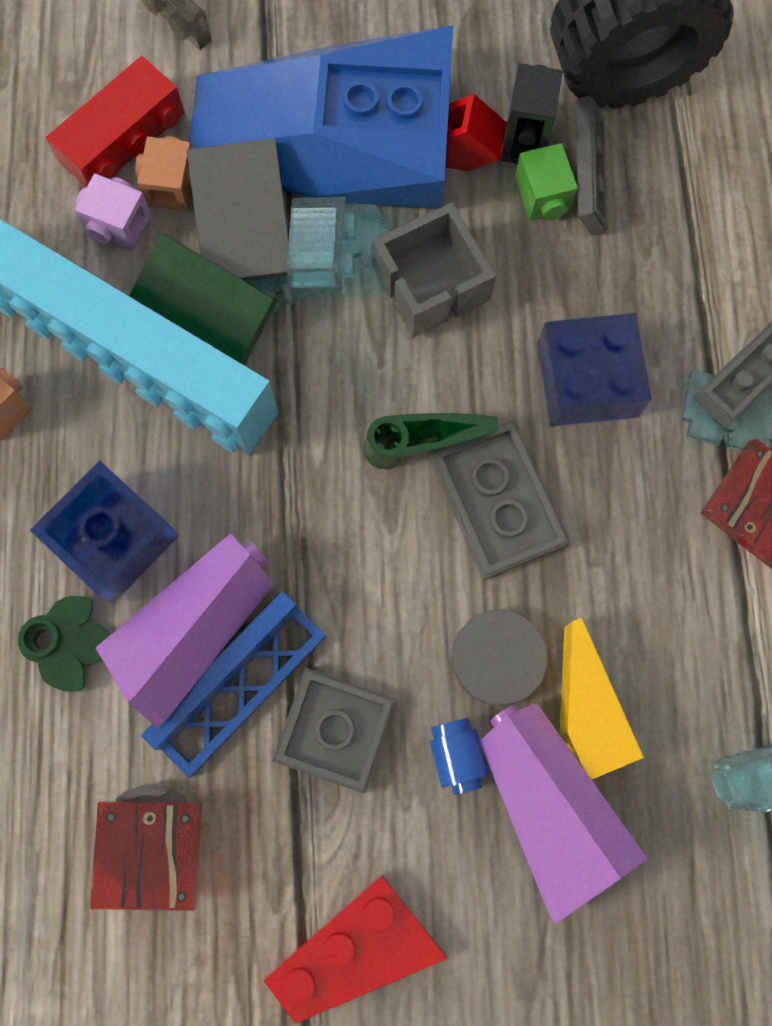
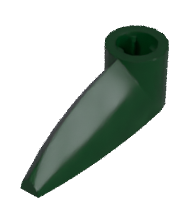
[364,413,499,469]

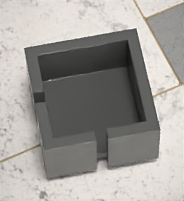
[372,202,496,337]

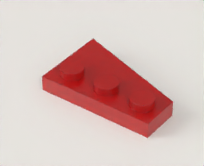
[264,874,447,1024]

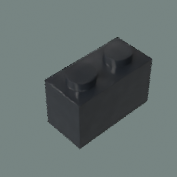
[500,63,563,164]

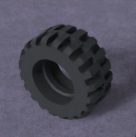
[550,0,734,108]

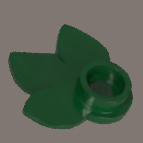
[18,596,110,692]

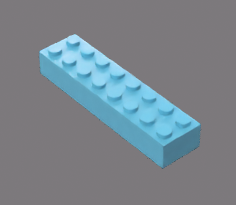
[0,219,279,456]

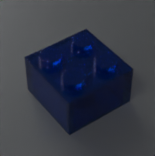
[537,313,652,427]
[30,460,180,604]

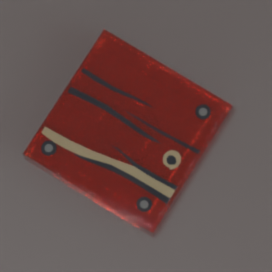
[701,438,772,569]
[90,801,202,911]

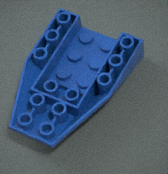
[189,25,453,209]

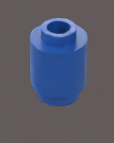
[429,718,489,795]

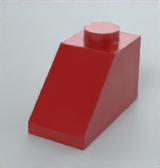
[445,93,507,171]

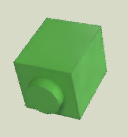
[515,143,578,221]

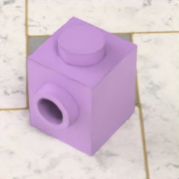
[75,173,152,250]

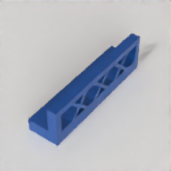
[141,591,327,778]

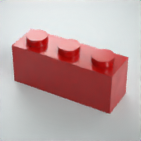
[45,55,185,187]

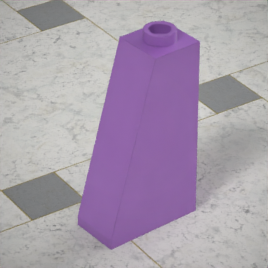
[95,533,274,728]
[479,703,648,924]

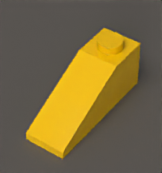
[559,618,644,780]

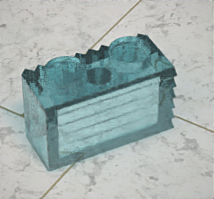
[286,197,357,296]
[712,746,772,813]

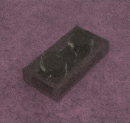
[142,0,212,50]

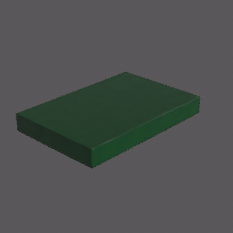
[129,233,278,365]

